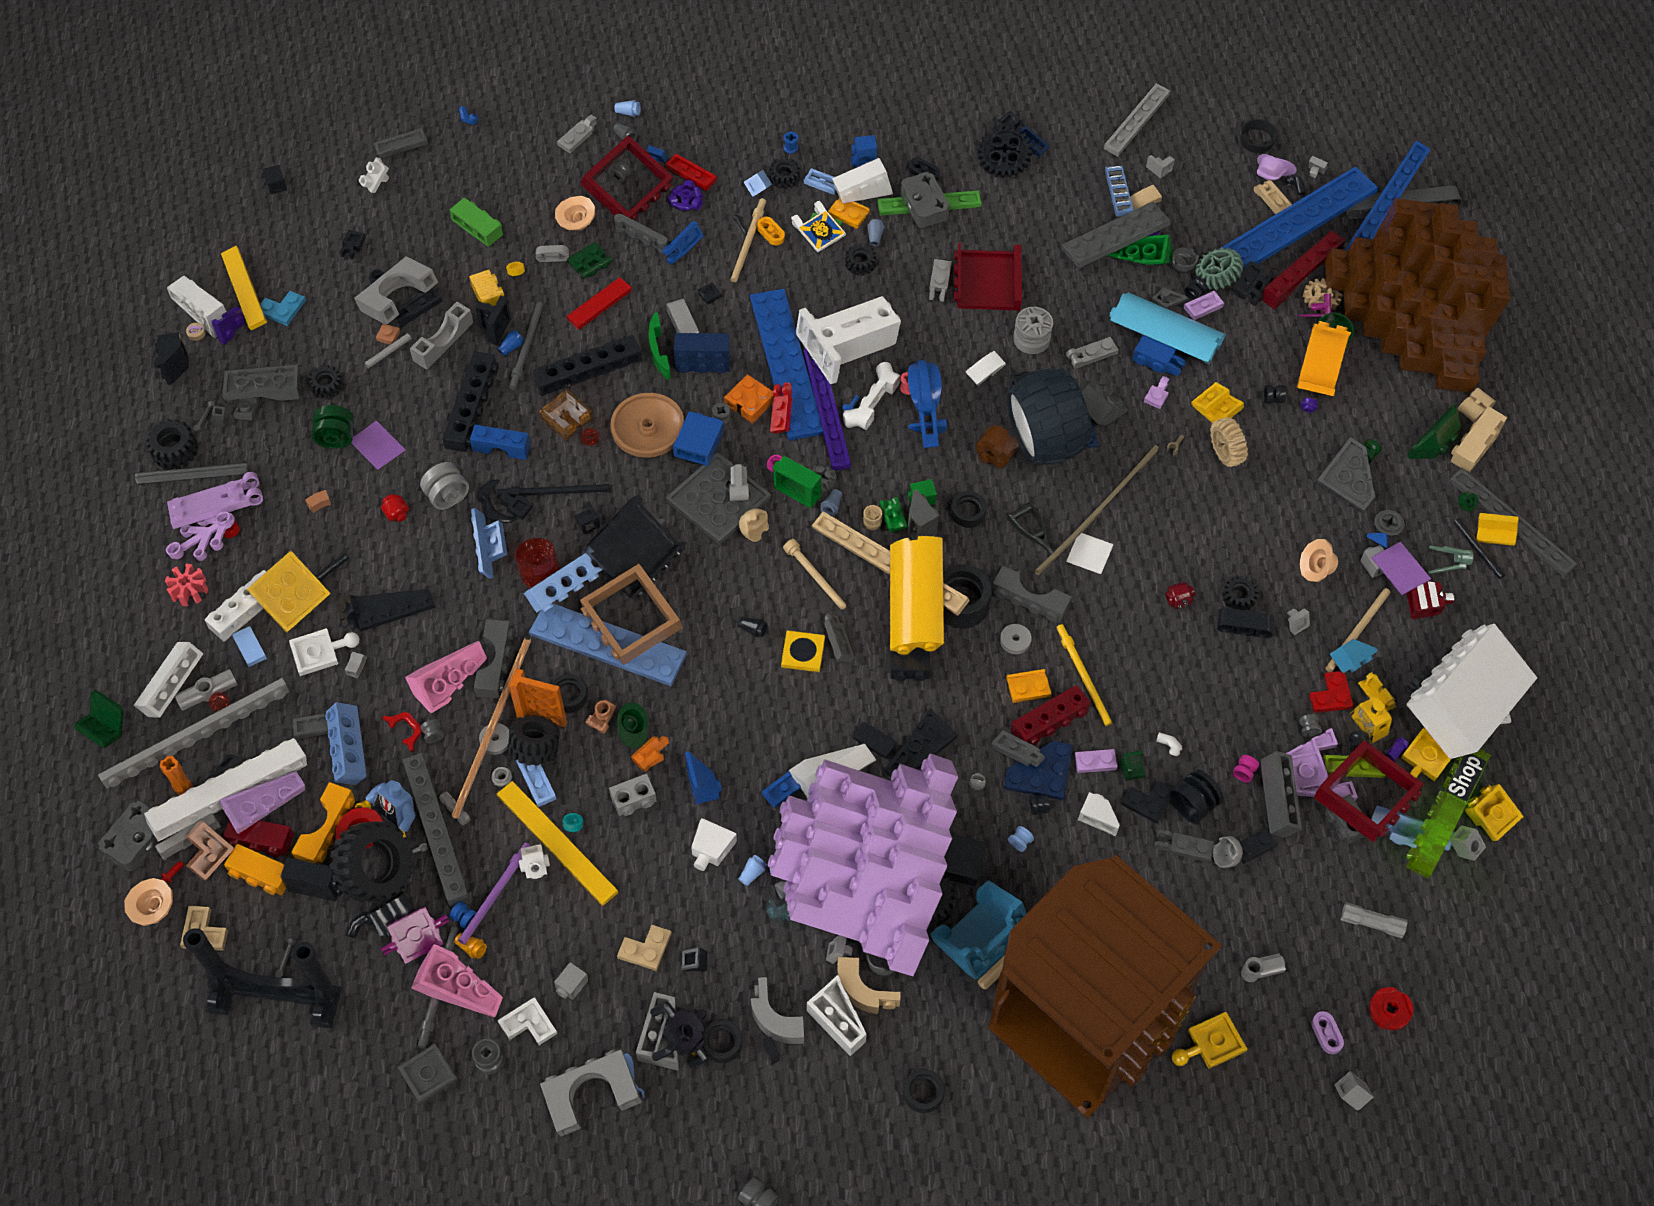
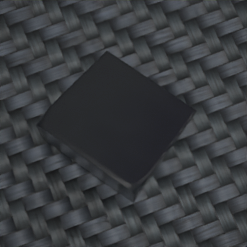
[681,947,708,971]

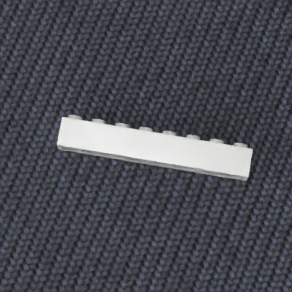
[144,738,307,842]

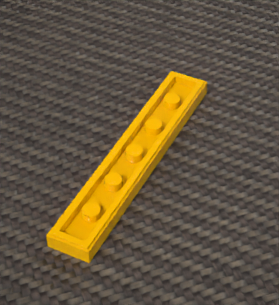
[221,246,267,331]

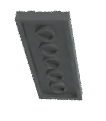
[1062,202,1171,268]

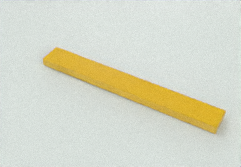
[497,781,618,906]

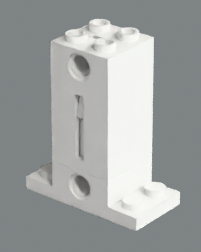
[796,296,901,384]

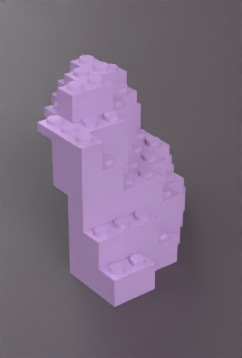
[768,754,958,976]

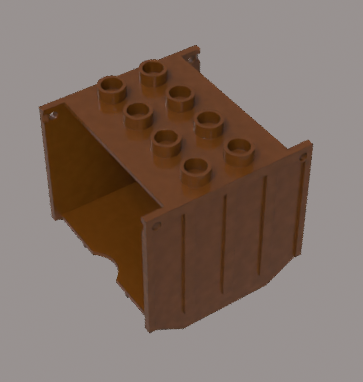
[988,854,1223,1119]

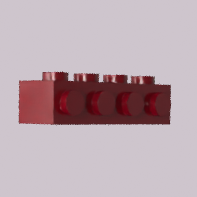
[1011,685,1091,746]

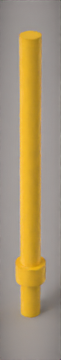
[1056,624,1112,726]

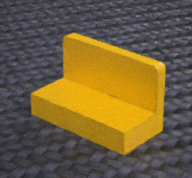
[1477,513,1519,546]

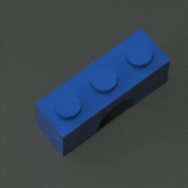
[470,425,531,460]

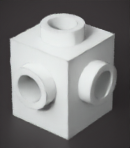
[519,844,550,879]

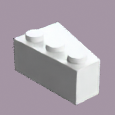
[832,158,893,203]

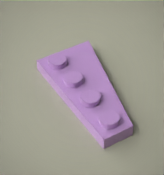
[220,771,305,834]

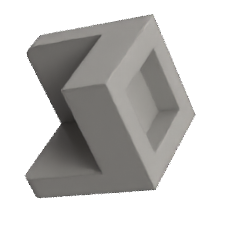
[1146,155,1175,179]
[1334,1071,1374,1110]

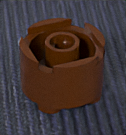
[976,425,1019,469]

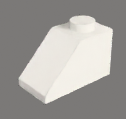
[1078,792,1120,836]

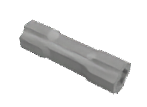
[1341,902,1408,938]

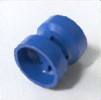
[449,901,477,929]

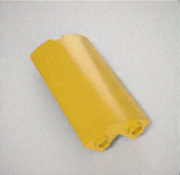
[890,536,944,655]

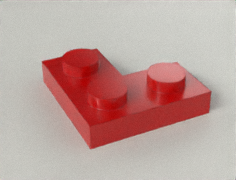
[1309,671,1353,713]

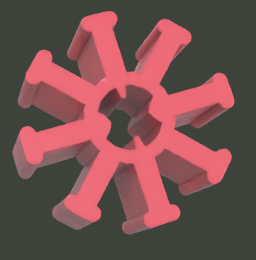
[165,564,208,606]

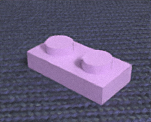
[1184,291,1224,320]
[1074,749,1117,773]

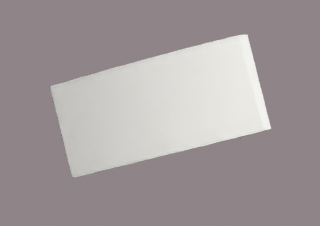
[966,351,1006,386]

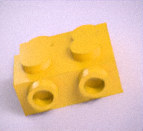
[1465,784,1524,841]

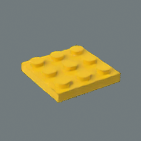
[246,551,331,633]

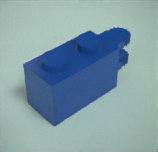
[1132,335,1186,376]

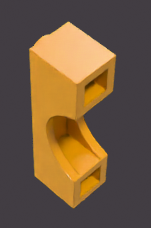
[291,782,355,864]

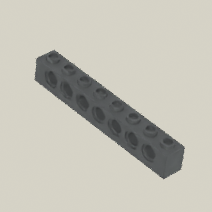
[402,753,471,909]

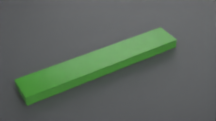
[877,190,981,216]

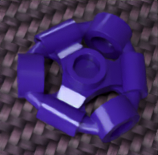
[668,180,703,211]

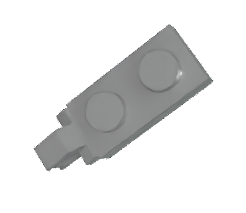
[557,115,597,153]

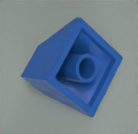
[685,751,722,804]

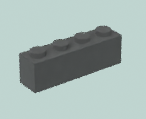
[1260,751,1302,837]

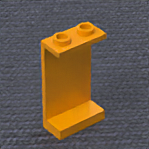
[1297,321,1351,396]

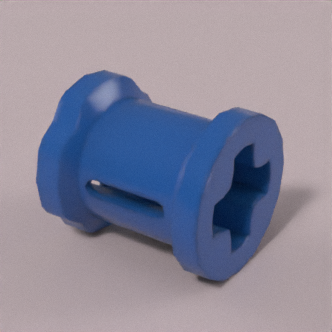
[783,131,799,154]

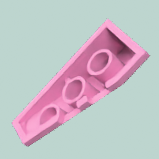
[411,944,503,1017]

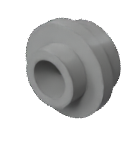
[491,767,512,787]

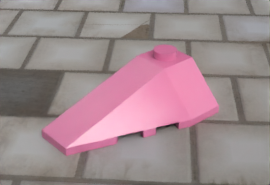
[405,641,487,713]

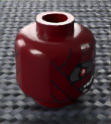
[1165,582,1195,609]

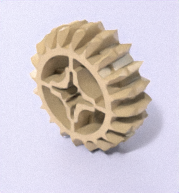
[1210,417,1248,467]

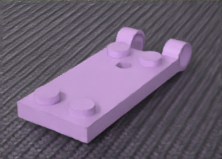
[167,472,263,529]

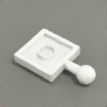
[289,628,359,676]

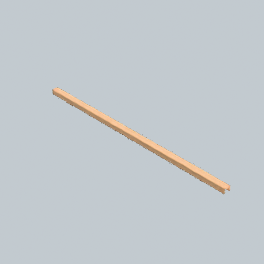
[452,638,531,819]

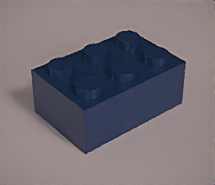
[674,333,730,373]

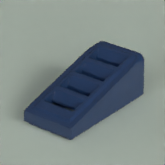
[1015,125,1050,157]

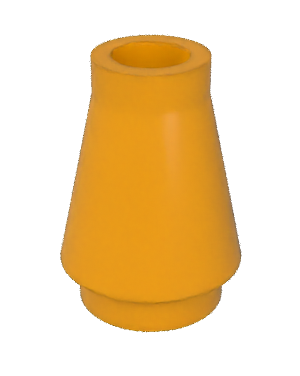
[454,933,487,959]

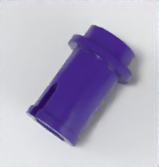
[1384,737,1409,762]

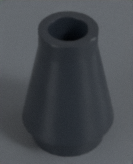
[738,616,768,638]

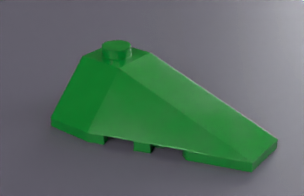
[1106,235,1173,265]

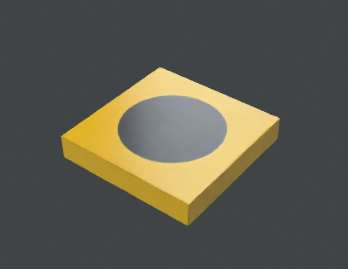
[781,631,825,672]

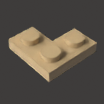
[180,906,228,951]
[617,925,672,971]

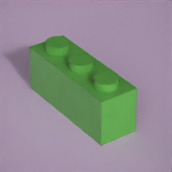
[450,198,503,247]

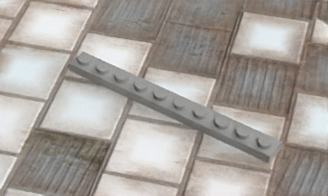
[98,678,289,789]

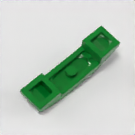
[649,312,671,380]

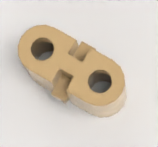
[1458,388,1496,422]

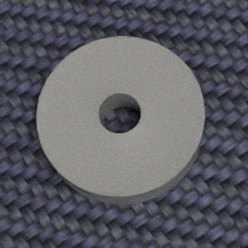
[1000,624,1031,654]
[479,723,509,755]

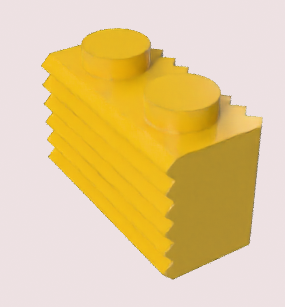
[469,269,504,306]

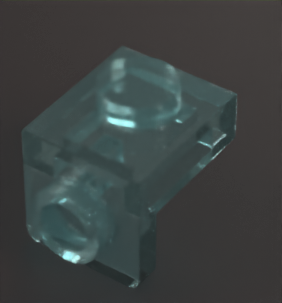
[766,898,790,923]

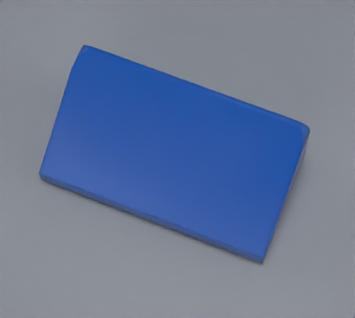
[1367,533,1389,548]

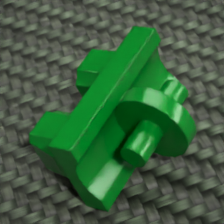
[879,497,907,533]

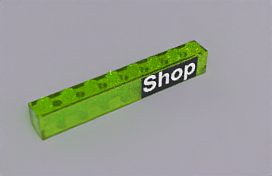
[1406,749,1491,879]

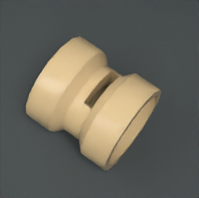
[863,505,882,530]

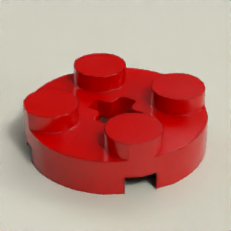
[1369,987,1414,1031]

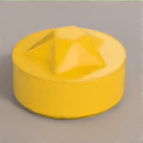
[506,262,525,276]

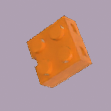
[724,374,775,424]

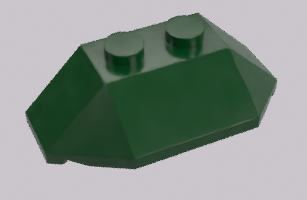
[1407,403,1461,459]

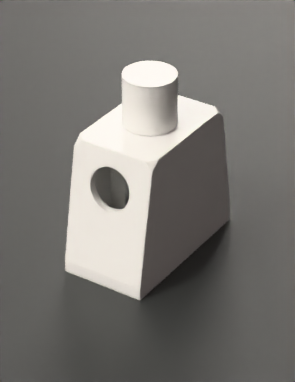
[691,818,737,871]

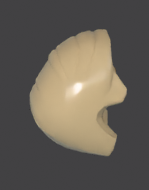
[739,509,769,542]

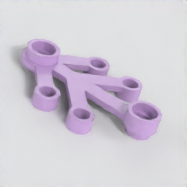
[166,511,235,561]

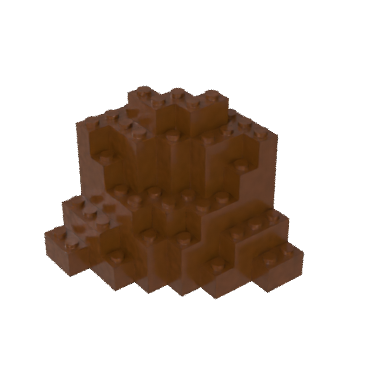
[1325,198,1511,392]

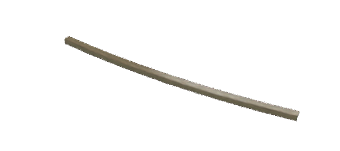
[1035,445,1159,576]

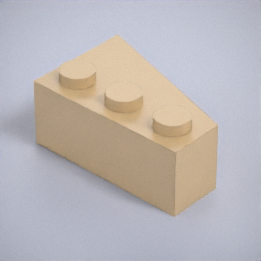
[1451,406,1507,473]

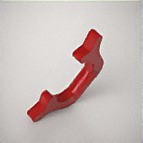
[383,712,422,752]

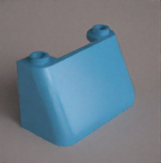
[930,880,1027,979]

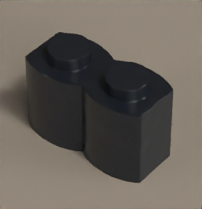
[366,891,415,937]

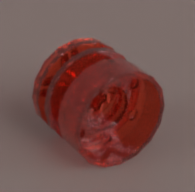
[514,538,560,588]

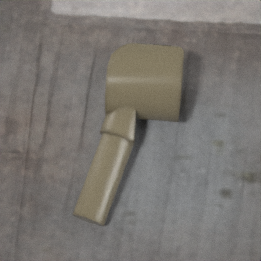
[1167,435,1184,455]

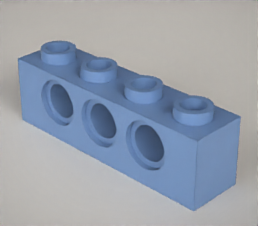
[325,702,366,785]

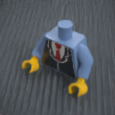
[355,780,415,837]

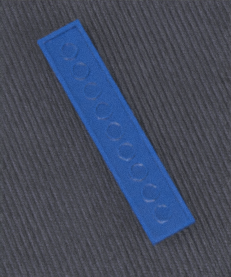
[1219,166,1378,275]
[750,289,823,441]

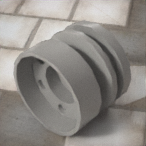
[1013,307,1053,354]

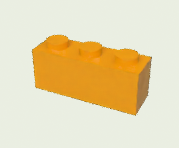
[224,844,286,896]

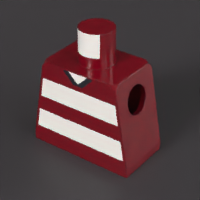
[1406,581,1454,619]

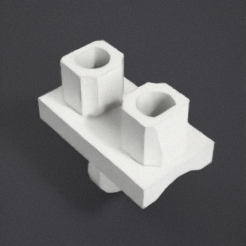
[359,157,389,193]

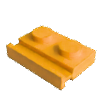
[828,197,870,229]
[1006,669,1051,703]

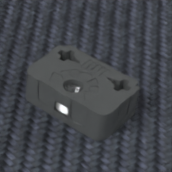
[901,172,950,228]
[98,801,158,871]

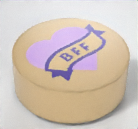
[186,323,206,341]

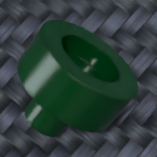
[1458,491,1478,511]

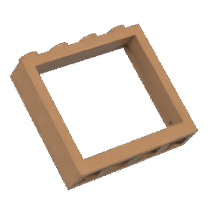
[580,564,682,665]

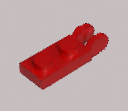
[770,382,792,434]

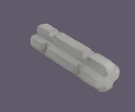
[439,791,470,825]

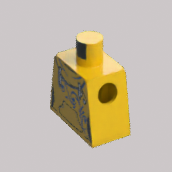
[1350,697,1392,744]

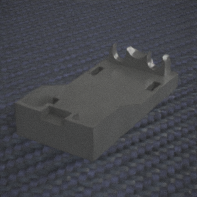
[222,364,300,404]

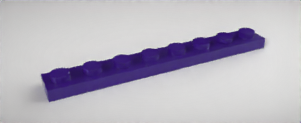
[803,349,851,471]

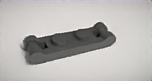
[614,214,668,254]

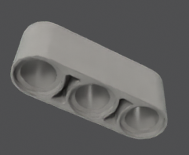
[666,299,699,333]

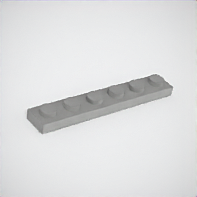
[1104,83,1170,157]

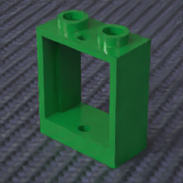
[773,456,822,508]

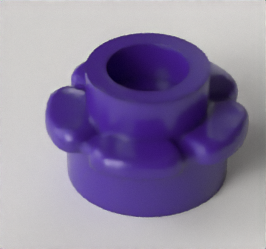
[1300,398,1318,413]

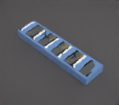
[1105,166,1134,216]

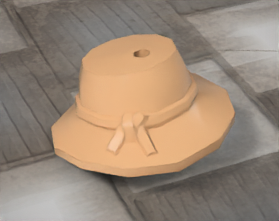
[555,196,595,231]
[1300,539,1338,582]
[124,878,173,926]

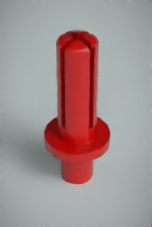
[161,861,184,883]

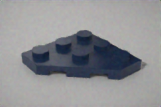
[1004,741,1073,801]

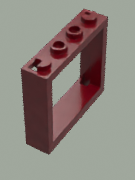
[580,135,673,221]
[1314,740,1424,843]

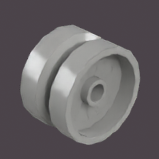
[420,462,469,510]

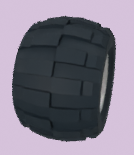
[1006,368,1092,465]

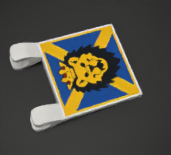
[791,201,846,252]

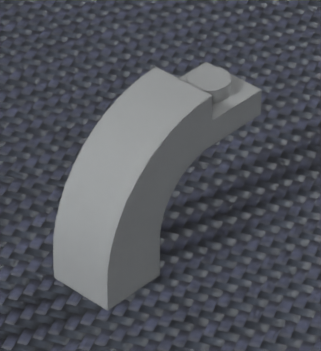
[751,977,804,1044]

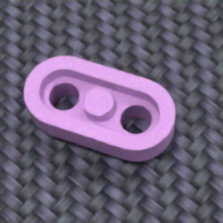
[1312,1011,1344,1054]

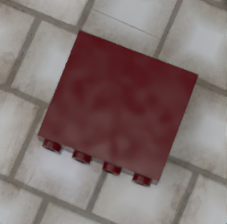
[954,243,1022,311]

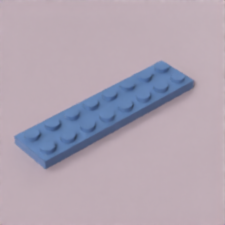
[529,603,687,686]

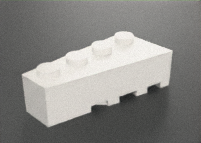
[167,276,226,338]

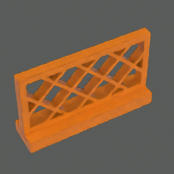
[509,668,567,727]

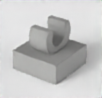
[1308,156,1328,178]
[1287,609,1310,635]
[826,935,853,964]

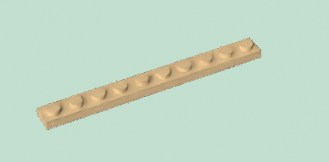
[812,512,970,616]

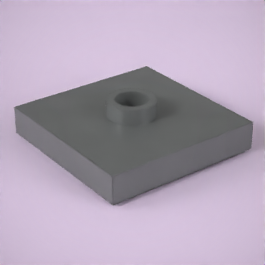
[398,1044,458,1104]

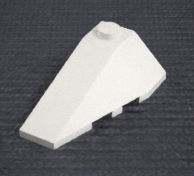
[789,744,876,798]

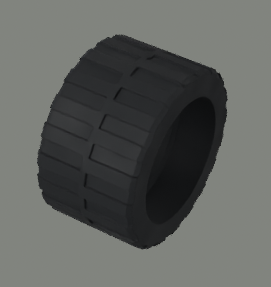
[943,564,992,629]

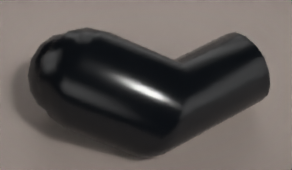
[1285,174,1306,195]
[346,912,372,939]

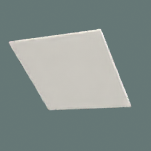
[1066,533,1113,574]

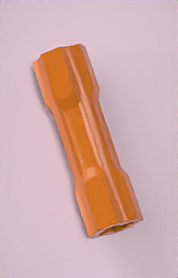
[160,756,193,796]

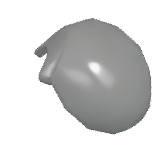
[1212,836,1243,868]

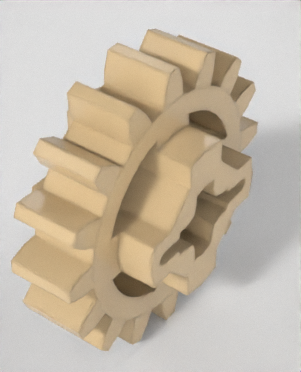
[1303,278,1342,313]

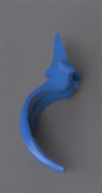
[908,359,947,448]

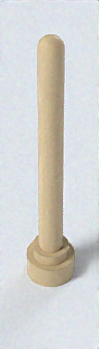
[783,539,846,610]

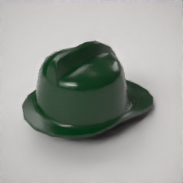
[616,703,648,748]

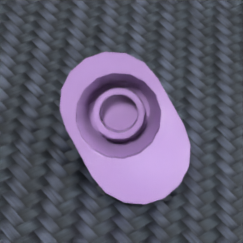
[1257,154,1297,181]

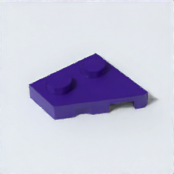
[212,306,245,345]

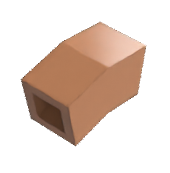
[305,490,331,513]

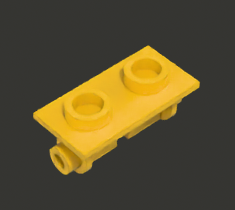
[1358,672,1396,711]

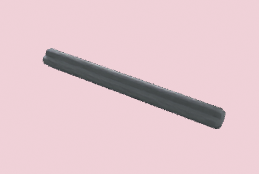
[135,463,248,484]

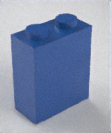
[673,411,724,466]

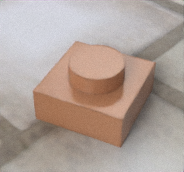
[376,324,400,345]

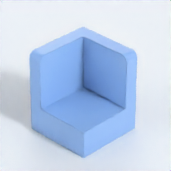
[744,170,772,196]

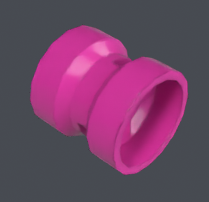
[1233,755,1259,783]

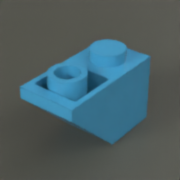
[1330,639,1378,673]

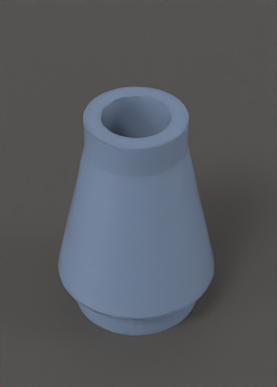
[867,219,885,246]
[821,489,842,516]

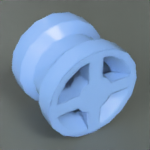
[1008,826,1034,852]

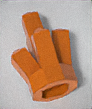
[631,736,669,772]

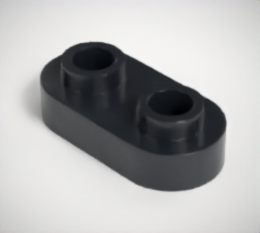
[909,158,940,182]

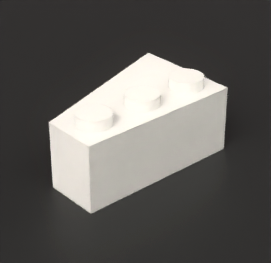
[807,975,866,1056]

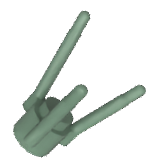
[1428,546,1473,574]

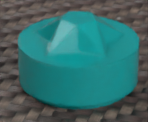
[563,813,583,832]

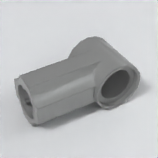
[729,464,749,501]
[1241,953,1286,982]

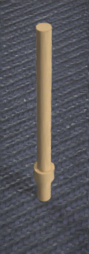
[730,198,766,282]
[1325,588,1391,672]

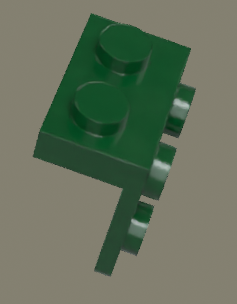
[74,690,124,748]

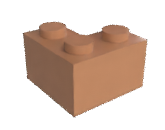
[184,821,234,880]

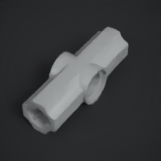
[175,669,237,711]

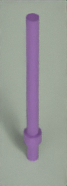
[458,843,531,945]

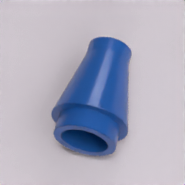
[498,330,524,356]

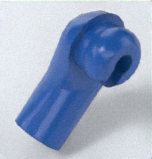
[458,106,478,125]

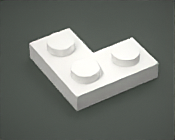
[498,997,557,1045]

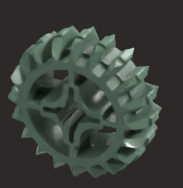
[1195,247,1243,291]

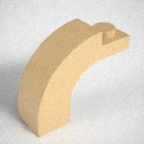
[837,957,900,1014]

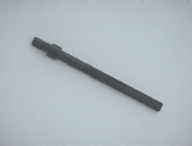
[509,302,544,390]
[418,927,459,1049]

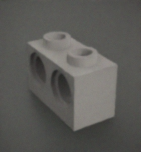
[609,774,657,816]

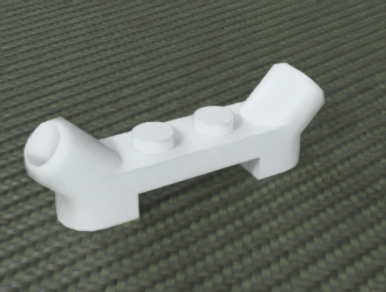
[843,362,901,430]

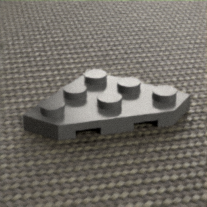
[1317,437,1375,513]

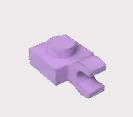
[1144,376,1169,409]

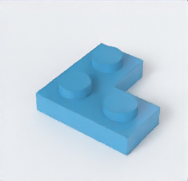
[260,291,306,326]

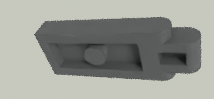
[825,614,855,662]
[991,731,1045,767]

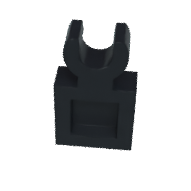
[340,230,366,259]

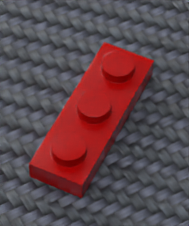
[666,154,717,191]

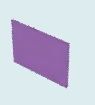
[352,421,405,470]
[1372,542,1431,595]

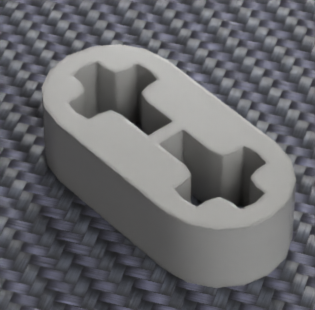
[536,245,569,262]

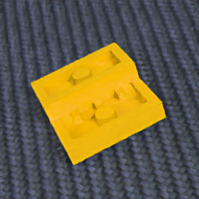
[1191,382,1244,423]

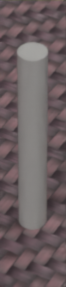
[364,333,412,369]

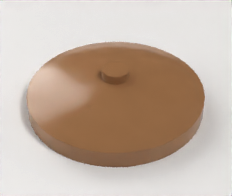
[611,393,684,457]

